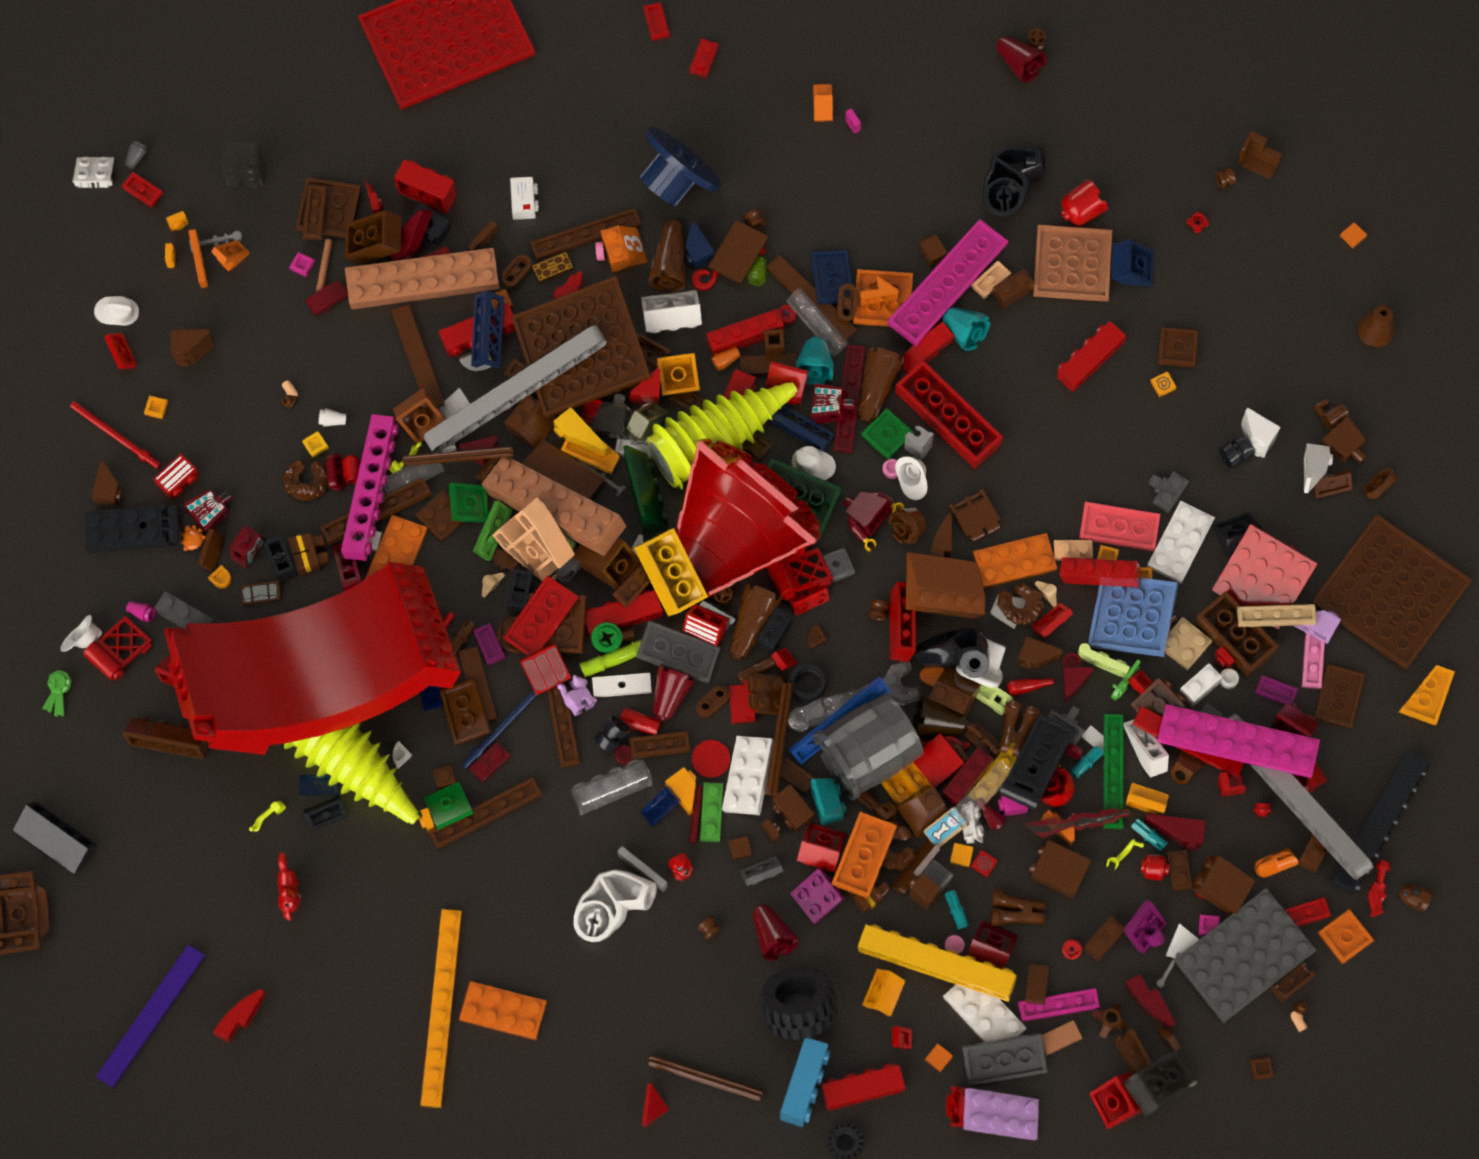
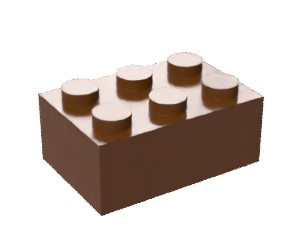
[345,210,401,265]

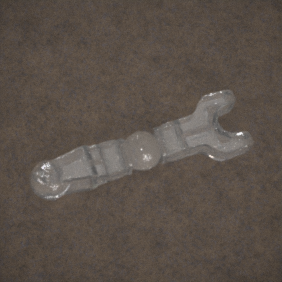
[788,662,923,731]

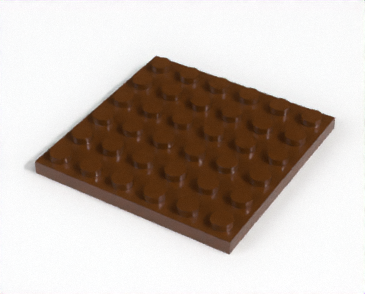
[511,276,652,419]
[1311,514,1472,670]

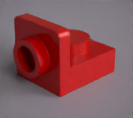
[580,398,604,428]

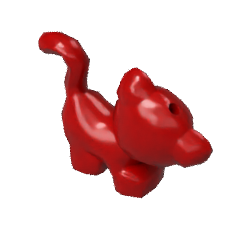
[277,852,301,921]

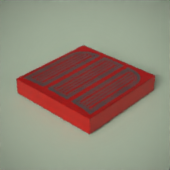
[519,643,571,695]

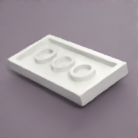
[1147,501,1215,584]
[722,736,774,815]
[943,985,1027,1042]

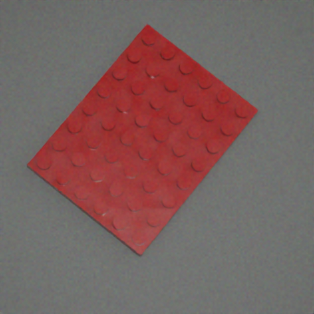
[358,0,535,110]

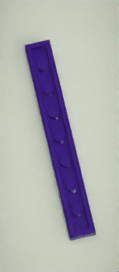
[96,945,205,1088]

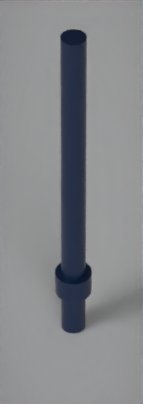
[461,690,538,770]

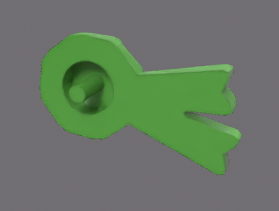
[1111,659,1141,701]
[42,670,72,717]

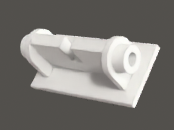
[960,801,984,844]

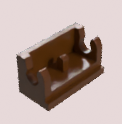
[637,333,671,370]
[1270,963,1315,1003]
[1113,1029,1152,1076]

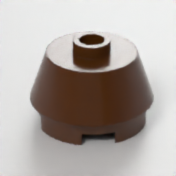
[888,507,926,544]

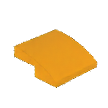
[881,762,937,805]

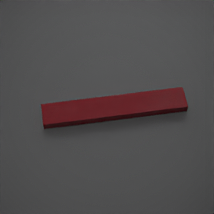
[833,344,866,454]

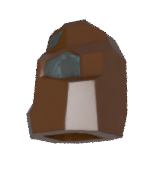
[1399,884,1434,912]

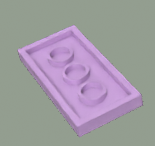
[963,1088,1039,1140]

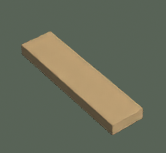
[1237,604,1317,627]

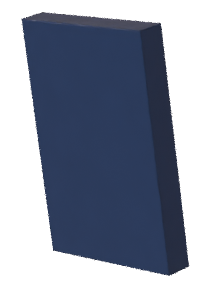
[810,250,853,304]

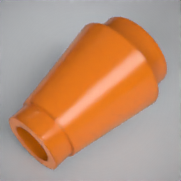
[711,347,740,371]

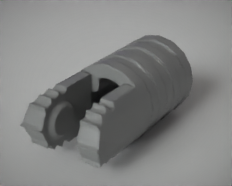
[555,549,581,585]

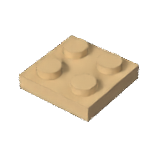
[1165,617,1213,671]

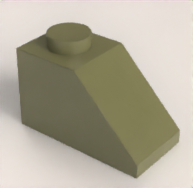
[626,402,669,439]

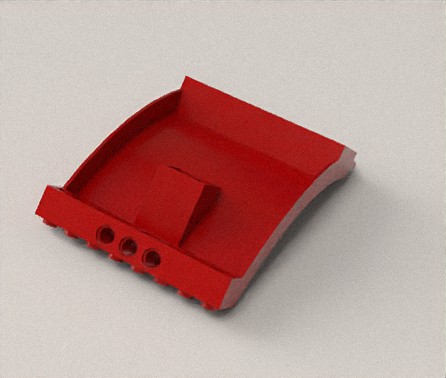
[164,562,461,755]

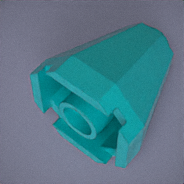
[942,307,991,351]
[795,337,834,385]

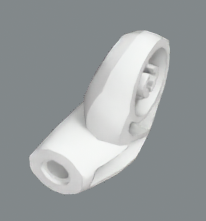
[574,869,657,942]

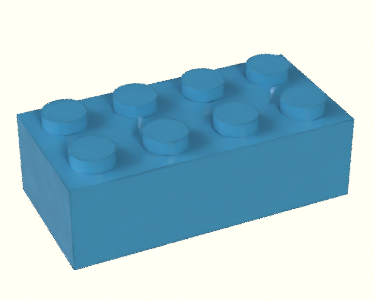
[780,1037,830,1127]

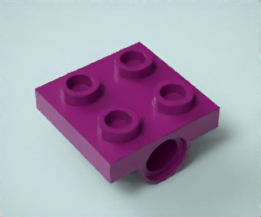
[790,868,845,924]
[1123,900,1167,954]

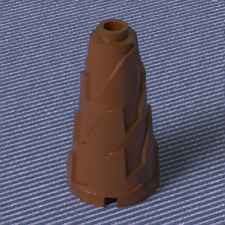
[648,219,686,293]
[858,347,905,423]
[729,584,782,661]

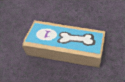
[923,807,968,848]

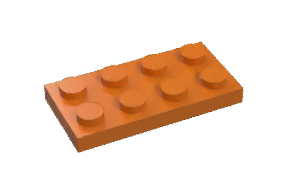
[365,515,428,579]
[973,533,1057,589]
[832,812,897,899]
[459,981,547,1040]

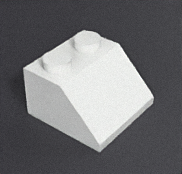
[1241,408,1280,458]

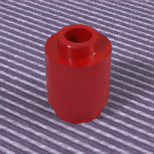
[341,455,361,484]

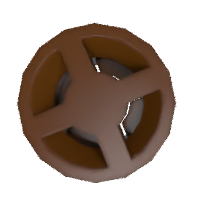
[1027,28,1046,50]
[1215,166,1236,189]
[743,209,766,230]
[714,587,733,607]
[868,600,890,621]
[697,916,723,941]

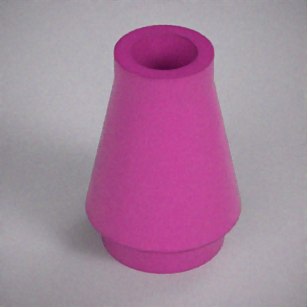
[126,601,156,623]

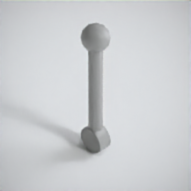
[1156,952,1181,988]

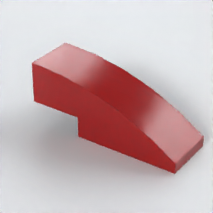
[899,322,954,374]
[213,989,266,1043]

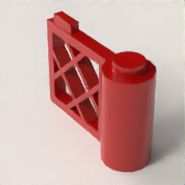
[766,548,833,600]
[83,616,152,681]

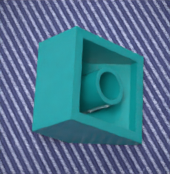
[810,778,847,826]

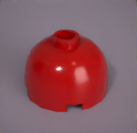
[1041,767,1075,807]
[946,1086,968,1127]

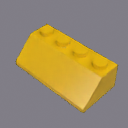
[634,528,708,616]

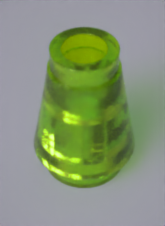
[747,257,766,286]

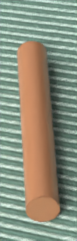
[316,239,333,292]

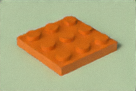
[853,269,913,327]

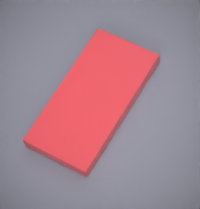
[1079,502,1160,551]

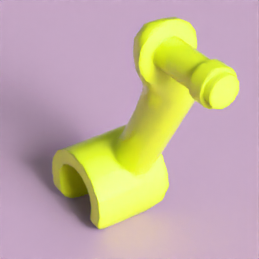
[389,442,422,475]
[249,801,286,832]
[1106,839,1144,870]

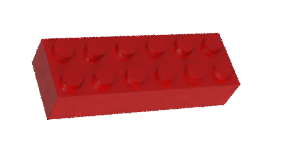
[895,361,1003,469]

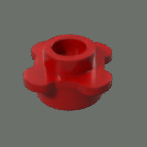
[1187,212,1209,233]

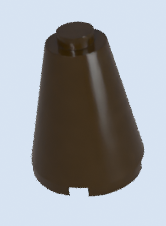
[912,697,968,735]

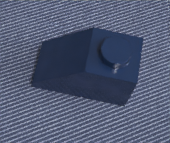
[684,222,714,269]

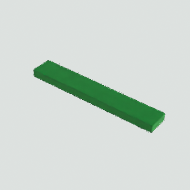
[1103,714,1123,829]

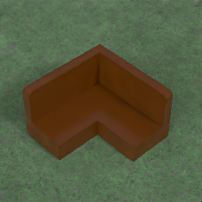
[1237,131,1282,179]

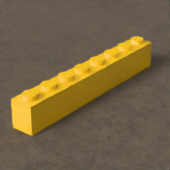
[858,924,1016,1002]

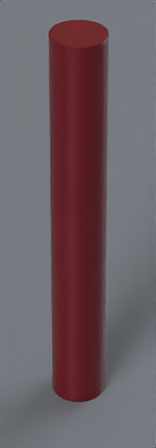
[689,785,703,844]

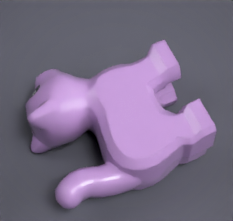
[557,675,597,716]

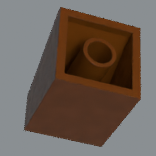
[572,538,641,590]

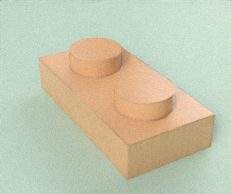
[971,261,1011,300]
[1054,540,1093,561]

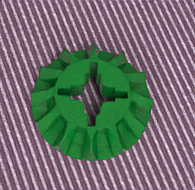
[591,622,622,653]

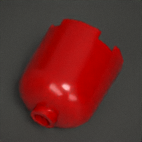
[1061,179,1108,225]

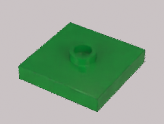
[861,408,914,460]
[449,483,489,523]
[423,782,473,830]

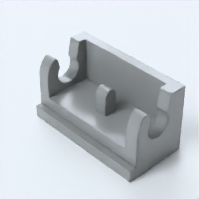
[904,426,934,460]

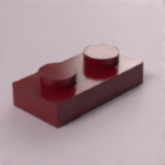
[469,742,511,783]

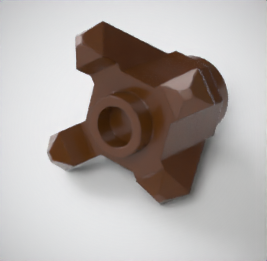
[1092,1002,1127,1039]

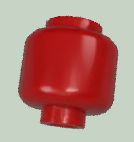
[1141,854,1170,881]

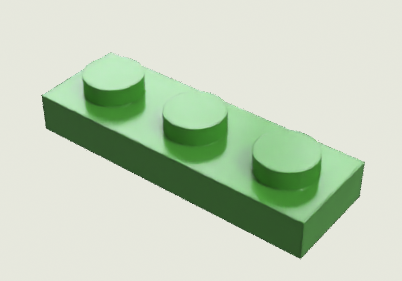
[473,501,512,561]
[700,782,723,842]

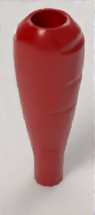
[1007,678,1054,695]

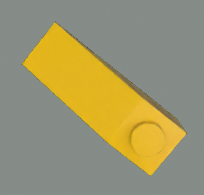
[553,407,609,456]

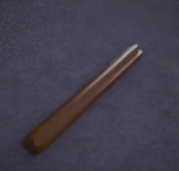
[402,446,514,466]
[767,683,793,796]
[648,1055,763,1101]

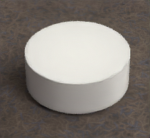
[1220,668,1239,689]

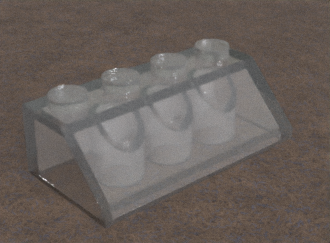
[571,759,652,815]

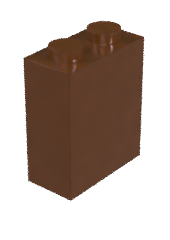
[1029,840,1091,899]
[1192,855,1255,915]

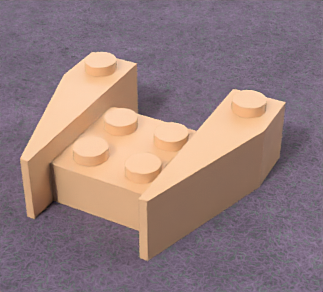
[492,498,575,581]

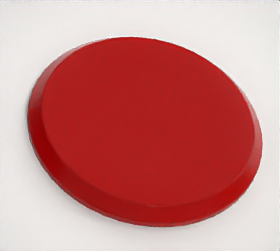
[692,740,730,778]

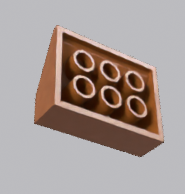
[906,552,985,619]

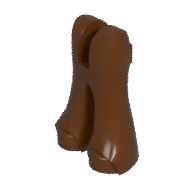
[1000,701,1042,757]
[990,888,1047,926]

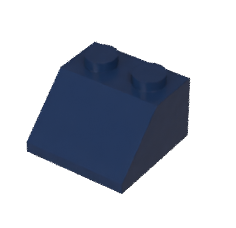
[1111,239,1154,286]

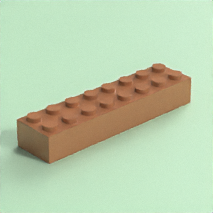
[345,248,500,309]
[481,457,626,556]

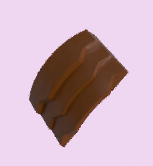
[0,871,50,956]

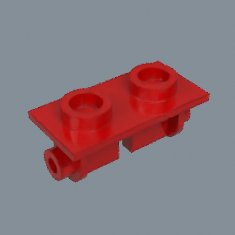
[788,586,830,616]

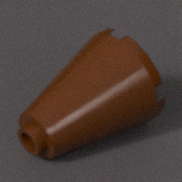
[1358,305,1395,348]

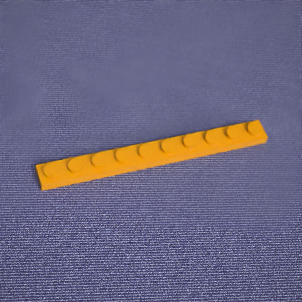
[421,909,462,1108]

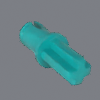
[1069,746,1104,779]
[1131,819,1168,852]
[945,890,970,930]

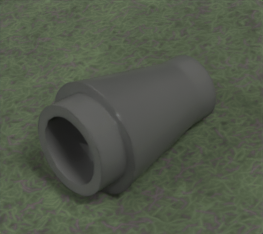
[124,141,147,170]

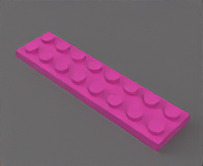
[887,219,1009,346]
[1157,704,1320,778]

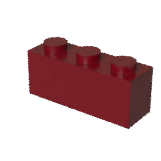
[941,747,994,809]

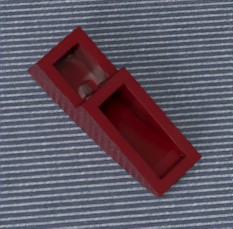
[1125,974,1176,1029]

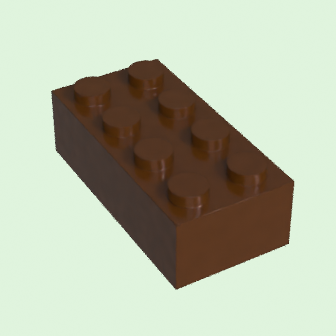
[1195,591,1279,677]

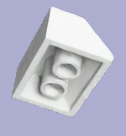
[641,290,702,333]

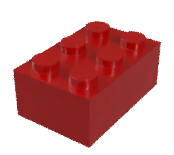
[394,159,457,214]

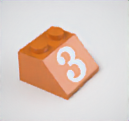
[601,226,648,272]

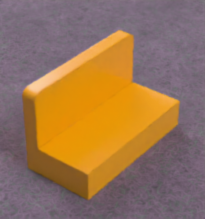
[1125,783,1169,816]
[862,969,905,1016]

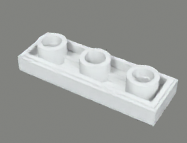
[592,673,652,698]

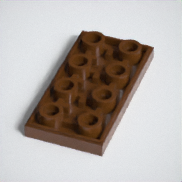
[522,439,605,499]

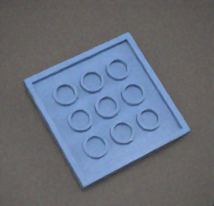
[1088,578,1178,657]

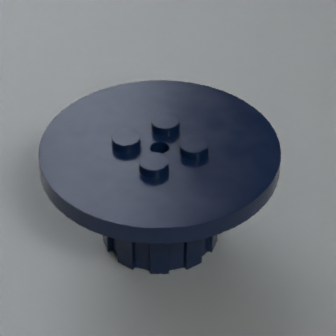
[640,126,722,206]

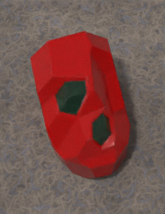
[668,853,693,881]

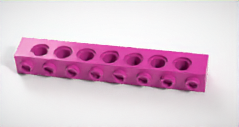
[341,414,398,561]

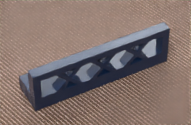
[471,291,504,368]
[767,405,835,452]

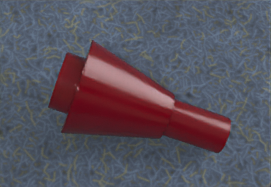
[975,797,1006,830]

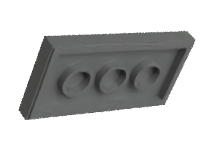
[636,621,721,684]
[962,1032,1048,1086]

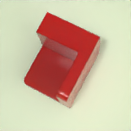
[1218,772,1246,797]

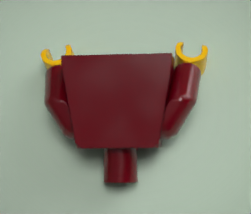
[844,491,904,552]

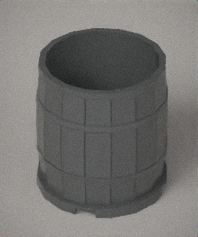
[813,693,923,800]

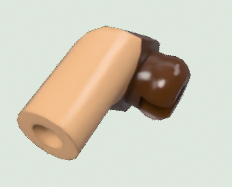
[282,380,298,408]
[1291,1001,1308,1032]

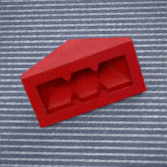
[642,1083,669,1127]

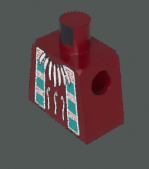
[811,384,857,424]
[183,490,232,535]
[230,525,267,569]

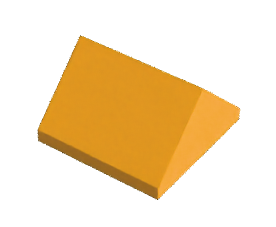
[657,353,700,396]

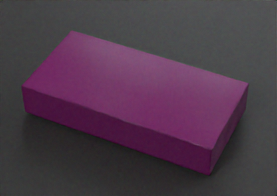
[473,623,505,666]
[1254,675,1298,705]

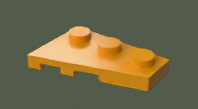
[561,440,620,474]
[1399,665,1455,726]

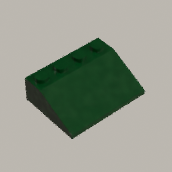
[623,445,668,535]
[768,458,843,541]

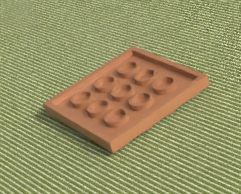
[1033,225,1112,302]

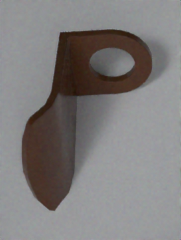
[1171,751,1207,785]

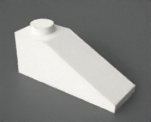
[1304,444,1333,493]
[1123,720,1169,777]

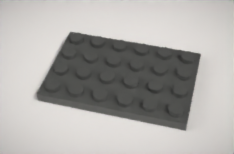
[1173,888,1317,1023]

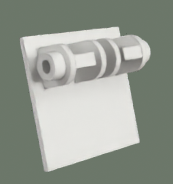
[73,157,114,188]

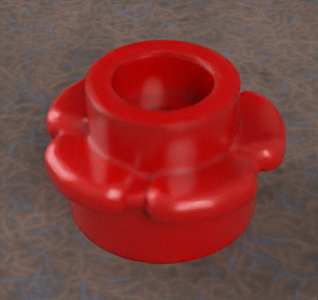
[1253,803,1272,817]

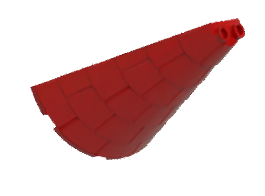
[676,439,821,600]

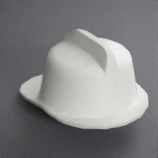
[94,296,139,326]
[792,446,836,480]
[895,456,928,500]
[61,615,102,652]

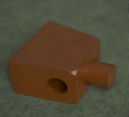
[1320,416,1367,464]

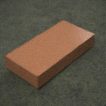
[1042,1020,1082,1056]

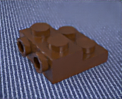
[1131,678,1187,717]

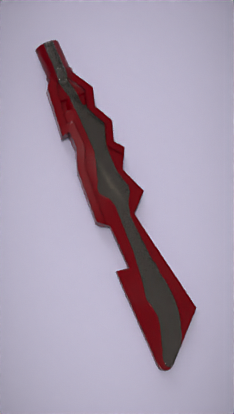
[1026,809,1130,838]

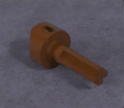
[858,791,897,822]

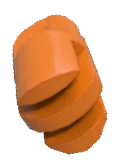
[1254,847,1298,877]

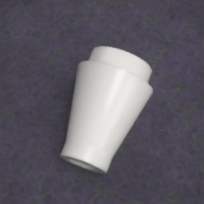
[319,408,346,427]

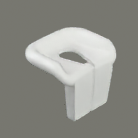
[956,639,1006,688]

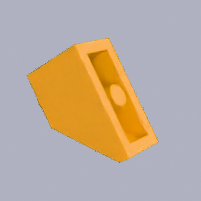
[665,767,696,816]

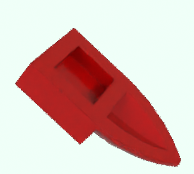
[365,181,384,214]

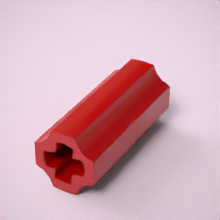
[620,708,661,736]

